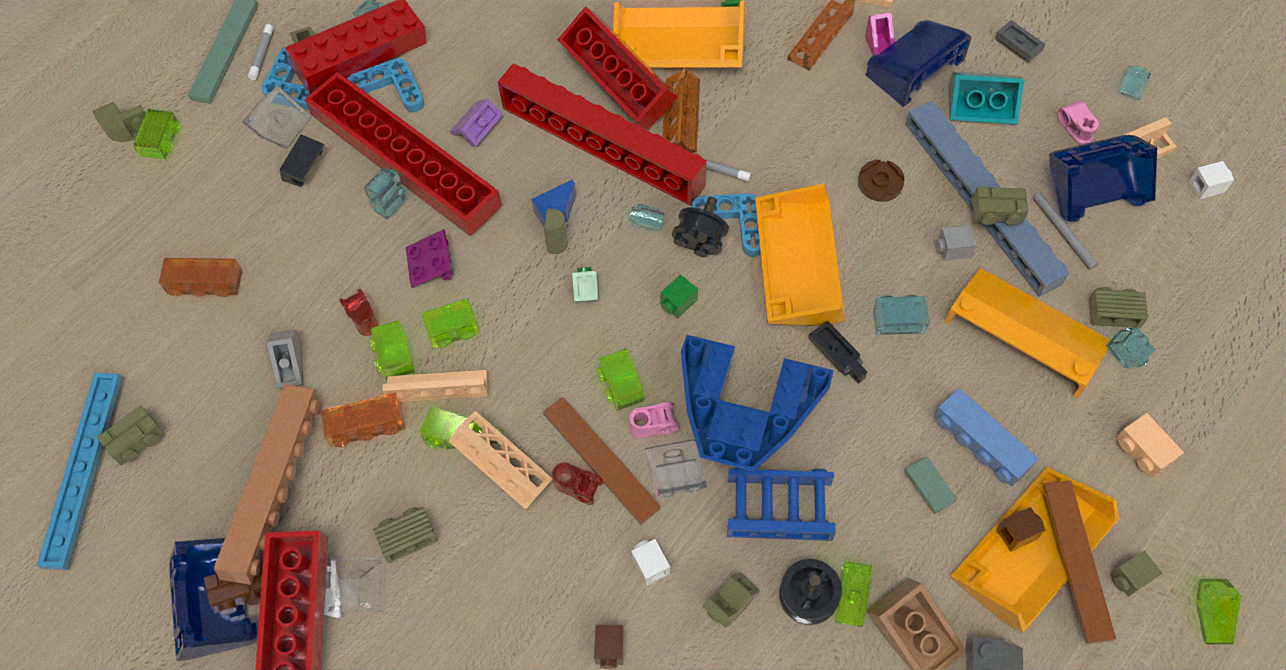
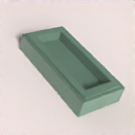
[904,457,957,514]

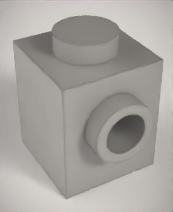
[936,225,976,261]

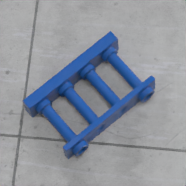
[727,467,836,541]

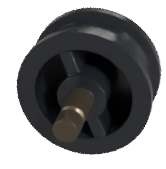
[672,196,729,258]
[779,559,842,625]

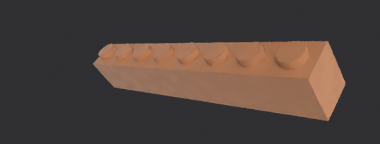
[214,384,320,585]

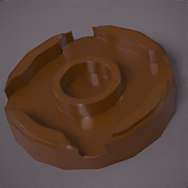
[858,159,905,202]

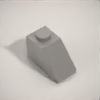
[266,329,303,388]

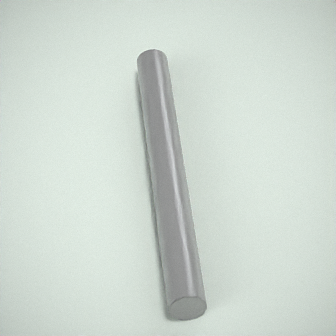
[1034,192,1098,270]

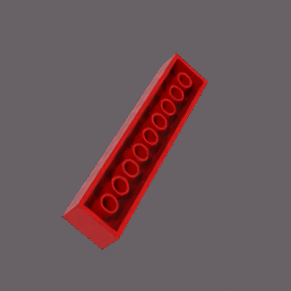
[498,63,707,206]
[305,72,502,236]

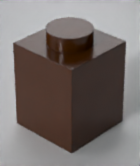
[996,507,1046,552]
[594,625,624,669]

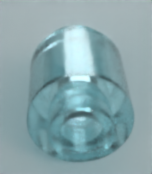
[629,203,665,231]

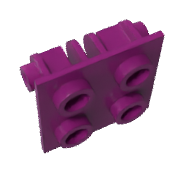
[405,229,453,288]

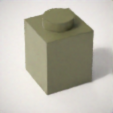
[1111,550,1163,597]

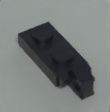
[808,321,868,384]

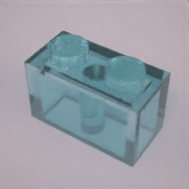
[873,295,929,335]

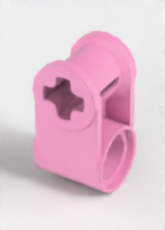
[1057,100,1099,145]
[629,402,679,438]

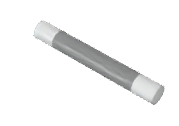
[248,24,274,80]
[703,158,751,182]

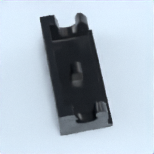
[279,134,324,187]

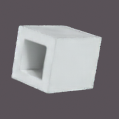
[1189,161,1234,199]
[631,539,670,586]

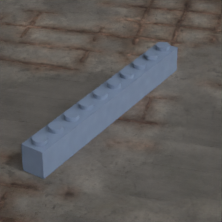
[905,101,1069,297]

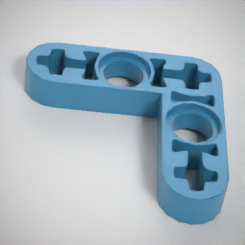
[262,47,310,110]
[347,58,424,113]
[692,193,761,257]

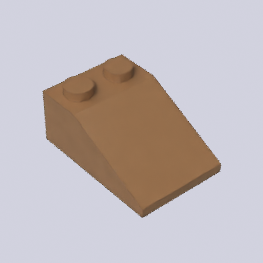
[867,579,966,670]

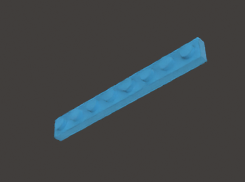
[37,373,122,570]

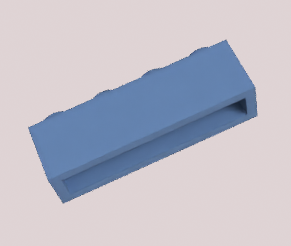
[934,388,1039,487]

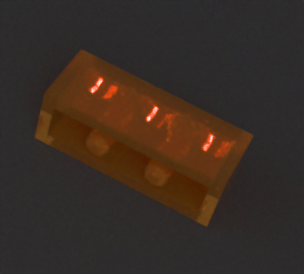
[159,258,243,297]
[321,392,406,447]

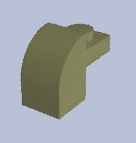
[93,102,152,142]
[703,573,760,628]

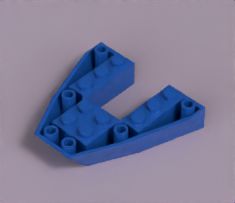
[681,335,834,472]

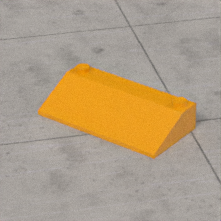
[613,0,747,68]
[755,183,846,326]
[945,268,1112,398]
[950,467,1120,633]

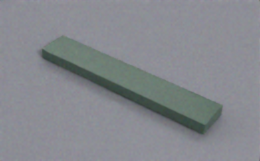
[188,0,258,104]

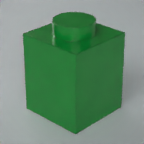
[660,274,698,318]

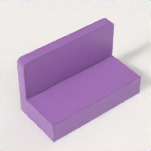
[450,98,503,146]

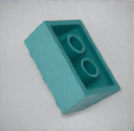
[949,72,1025,124]

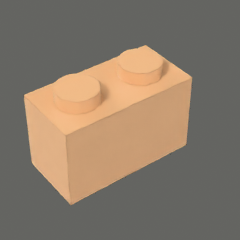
[1116,413,1184,478]

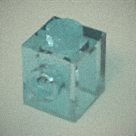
[1106,327,1155,368]

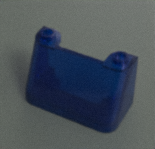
[865,20,972,107]
[1049,135,1158,222]
[169,538,257,662]

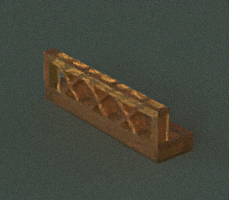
[787,0,856,71]
[663,68,700,153]

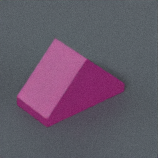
[865,12,896,60]

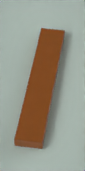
[543,397,661,525]
[1043,480,1116,644]

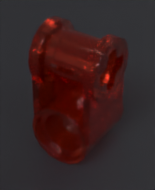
[339,288,379,336]
[552,462,604,505]

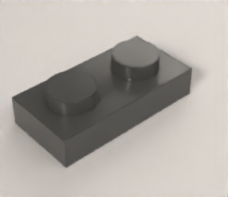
[995,20,1046,62]

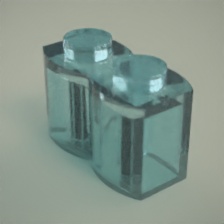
[364,167,406,220]

